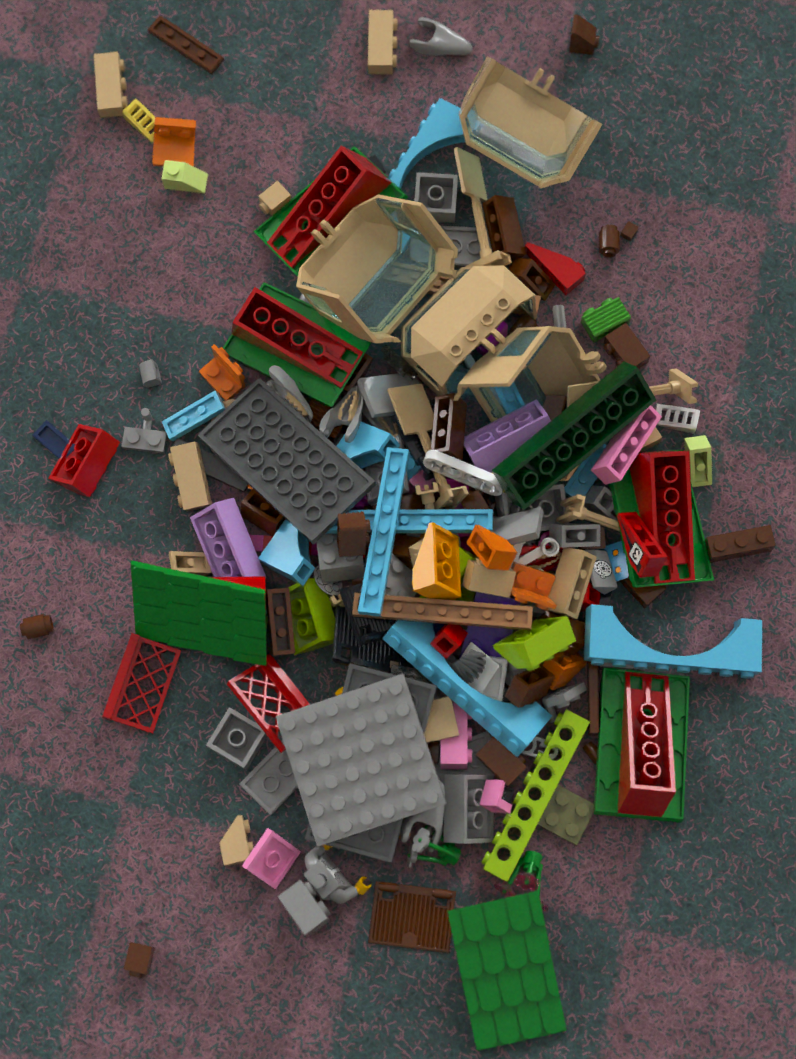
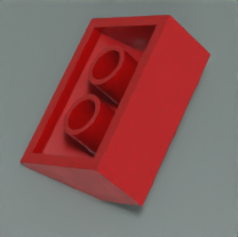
[48,424,120,497]

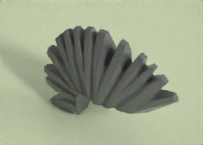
[443,649,486,684]

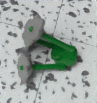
[406,825,461,868]

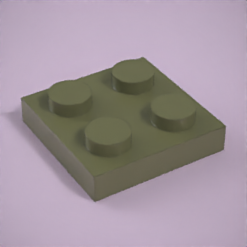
[537,785,594,846]

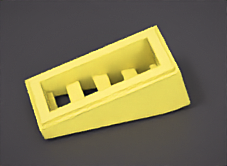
[122,99,155,143]

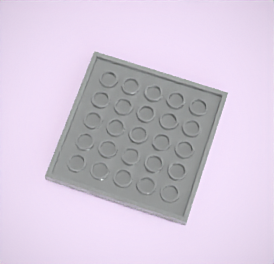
[276,674,447,847]

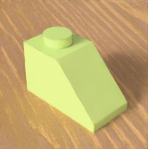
[162,160,208,193]
[684,435,712,487]

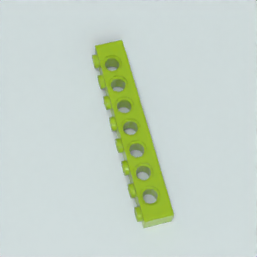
[481,709,590,882]

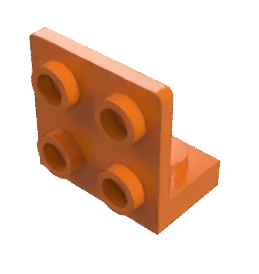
[152,117,196,167]
[199,344,246,400]
[511,562,557,610]

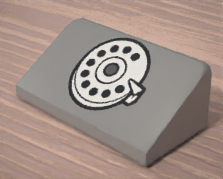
[584,549,617,595]

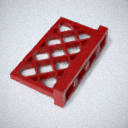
[102,633,181,734]
[227,654,310,753]

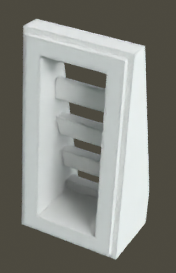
[656,404,700,434]

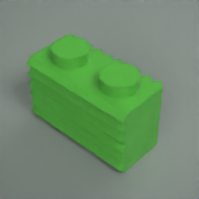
[581,297,631,343]

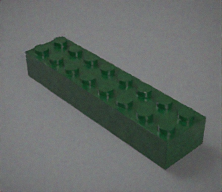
[491,361,657,510]

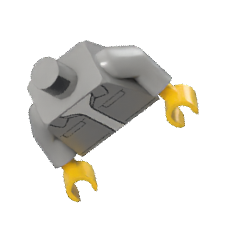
[304,844,372,904]

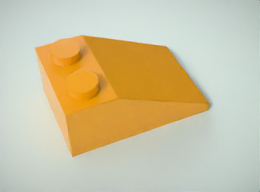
[412,522,461,600]

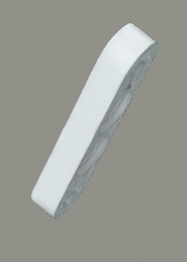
[423,450,503,496]

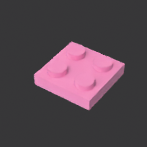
[242,828,301,890]

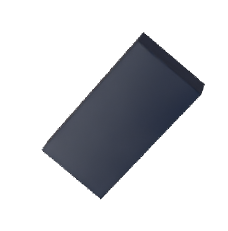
[32,420,75,459]

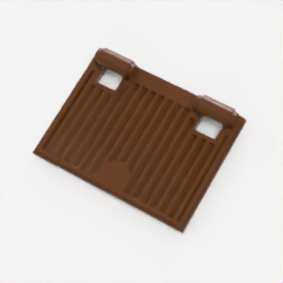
[368,881,456,953]

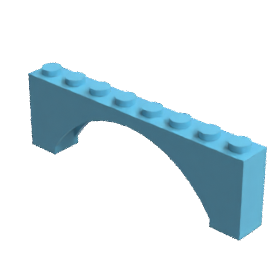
[388,98,482,261]
[258,422,400,586]
[584,604,762,679]
[383,620,552,757]

